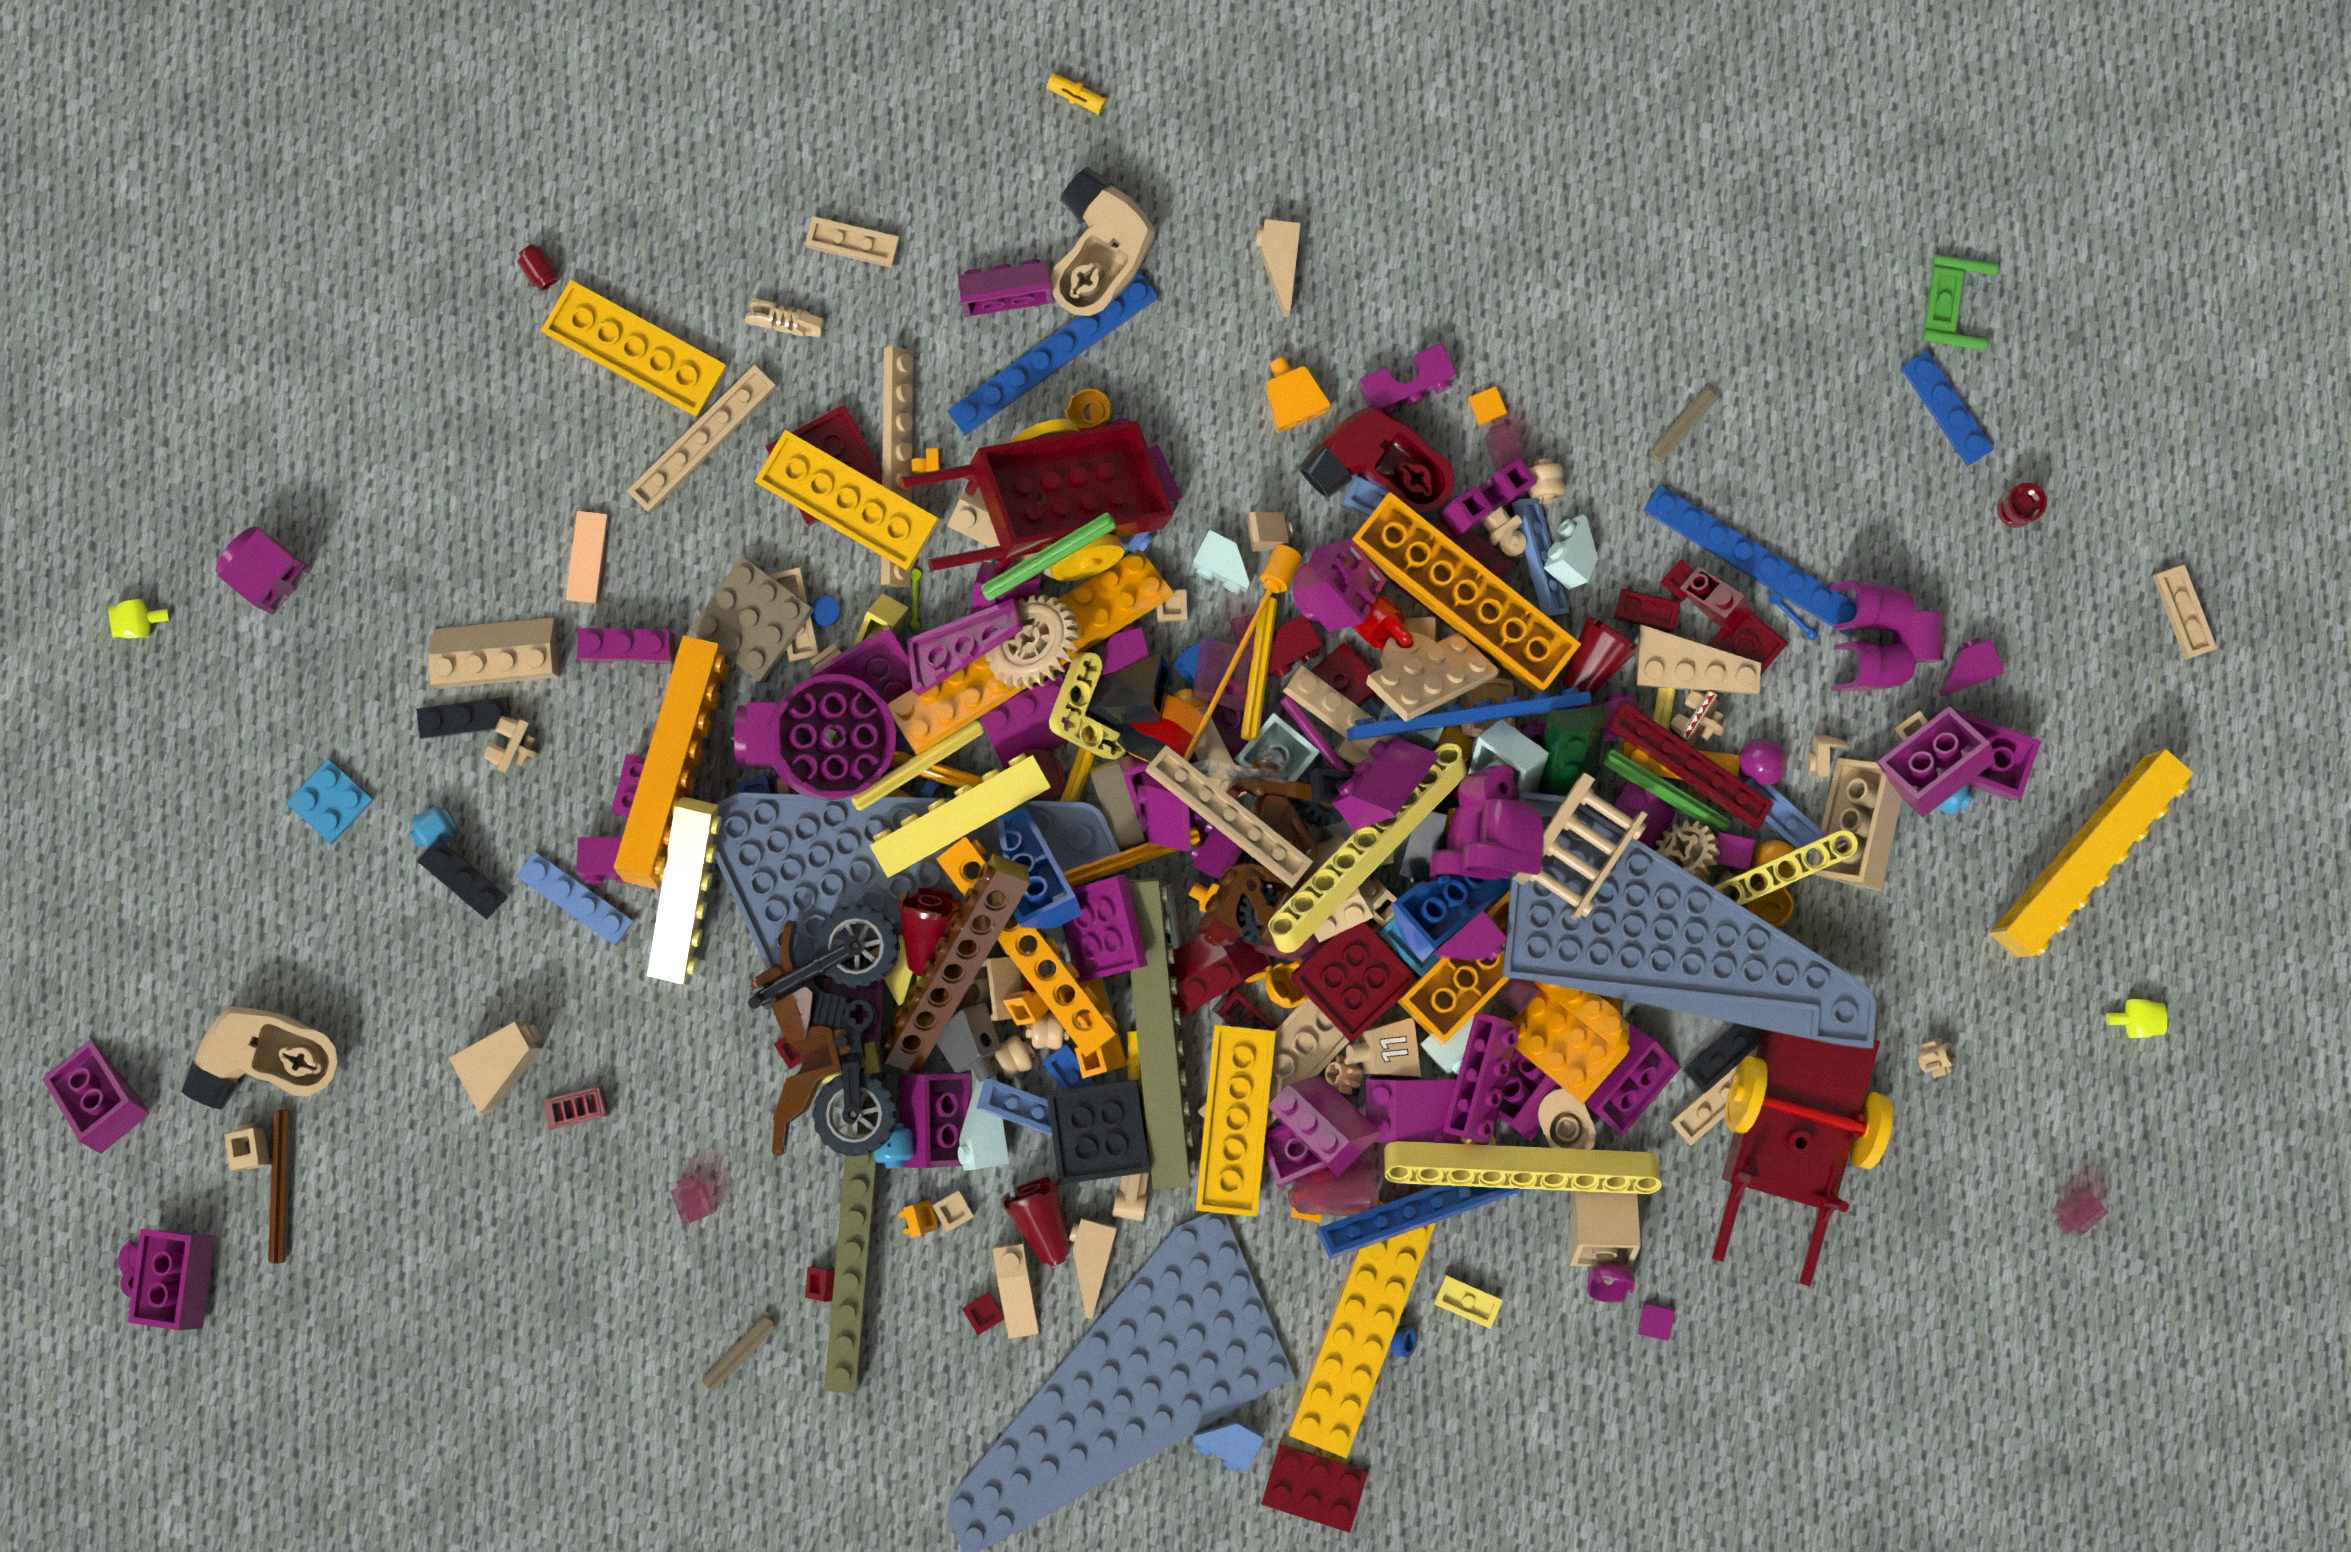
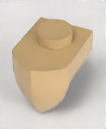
[1806,735,1851,779]

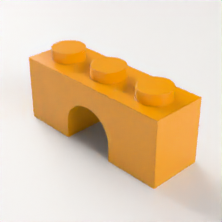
[1059,977,1127,1078]

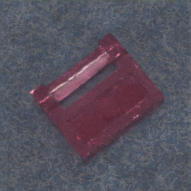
[1191,638,1254,710]

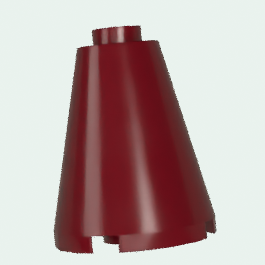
[1562,615,1640,696]
[899,887,961,977]
[1001,1176,1070,1267]

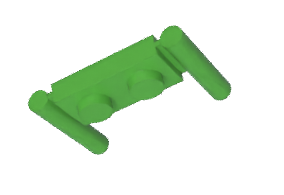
[1922,254,1999,350]

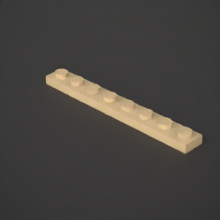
[881,346,913,588]

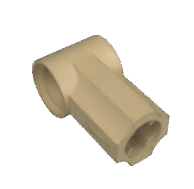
[1113,1173,1149,1222]

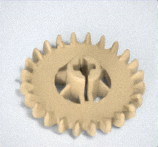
[985,595,1080,690]

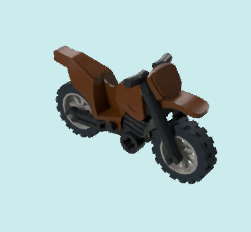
[748,905,900,1156]

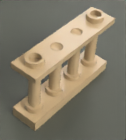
[1512,773,1647,920]

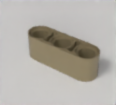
[1089,759,1145,850]

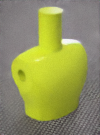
[108,599,169,639]
[2105,999,2167,1038]

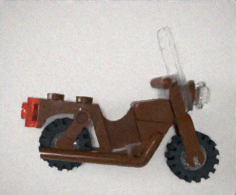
[1191,748,1344,947]

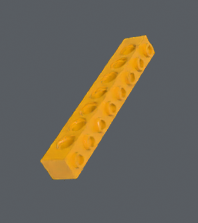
[936,836,1118,1057]

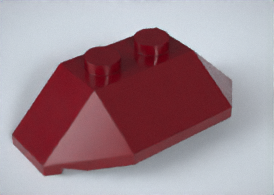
[1170,929,1270,1018]

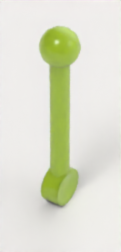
[909,569,922,631]

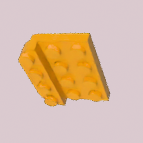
[1511,982,1630,1104]

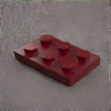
[1261,1443,1368,1533]

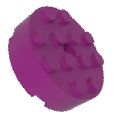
[767,674,896,801]

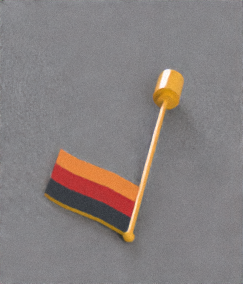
[1117,545,1302,763]

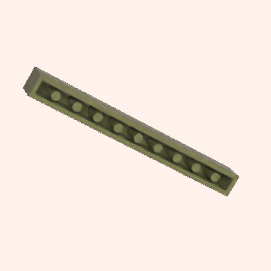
[1127,877,1197,1190]
[824,1080,886,1393]

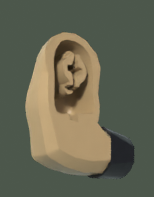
[1050,167,1155,316]
[181,1006,338,1109]

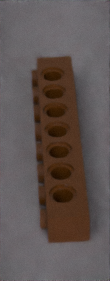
[880,854,1030,1074]

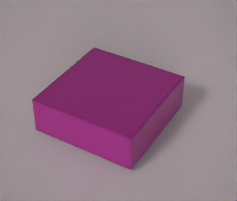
[1637,1303,1675,1341]

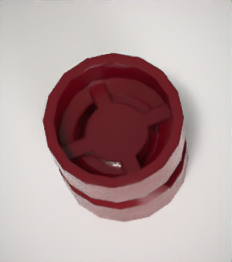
[1997,482,2047,528]

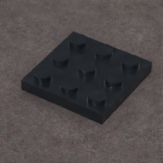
[1046,1079,1151,1185]

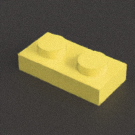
[1433,1275,1503,1329]

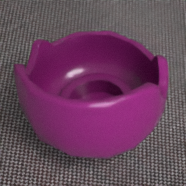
[1739,739,1787,785]
[1587,1261,1635,1303]

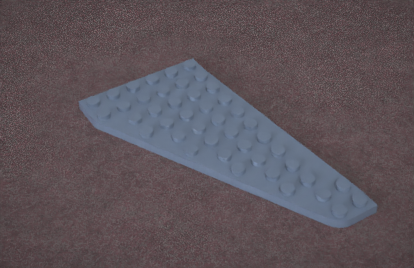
[1502,792,1876,1049]
[712,793,1120,969]
[949,1212,1295,1552]

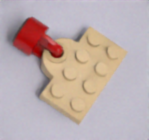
[1353,596,1499,722]

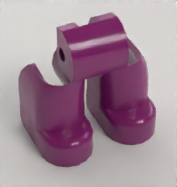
[1830,580,1944,691]
[1430,765,1543,881]

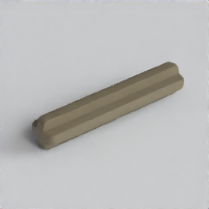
[1650,388,1718,462]
[703,1316,777,1391]

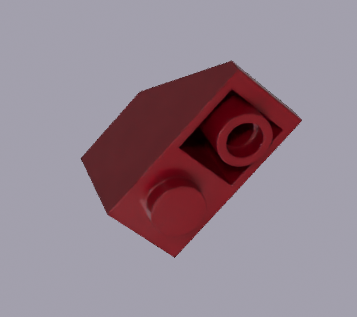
[1679,566,1752,634]
[1267,615,1322,679]

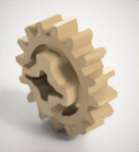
[1655,821,1720,879]

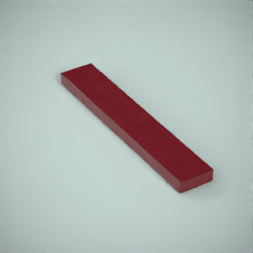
[1607,701,1774,830]

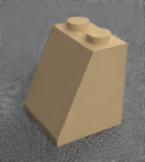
[1300,833,1374,942]
[449,1021,542,1113]
[1570,1191,1641,1267]

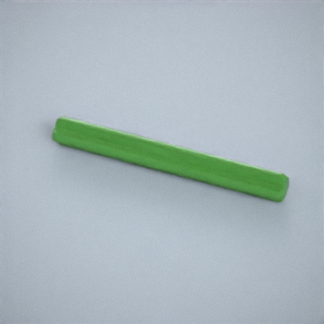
[981,513,1116,601]
[1603,750,1731,833]

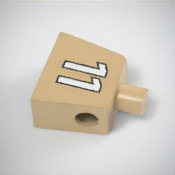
[1346,1018,1421,1077]

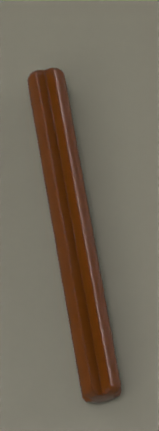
[268,1110,291,1264]

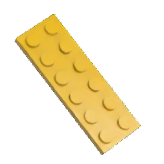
[540,279,728,419]
[754,430,940,572]
[1195,1025,1276,1217]

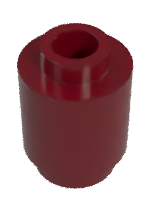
[517,244,560,291]

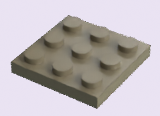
[690,556,815,683]

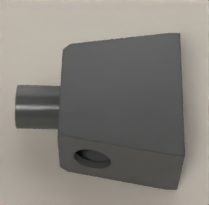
[936,1002,1001,1082]

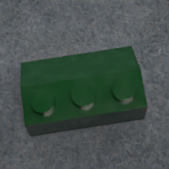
[1538,706,1609,797]

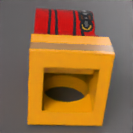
[1003,974,1060,1026]

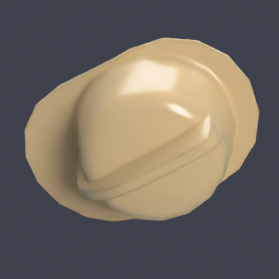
[1538,1088,1596,1150]

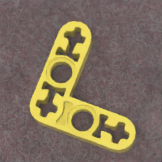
[1049,652,1126,760]

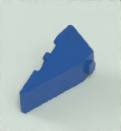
[998,804,1082,928]
[1392,874,1511,962]

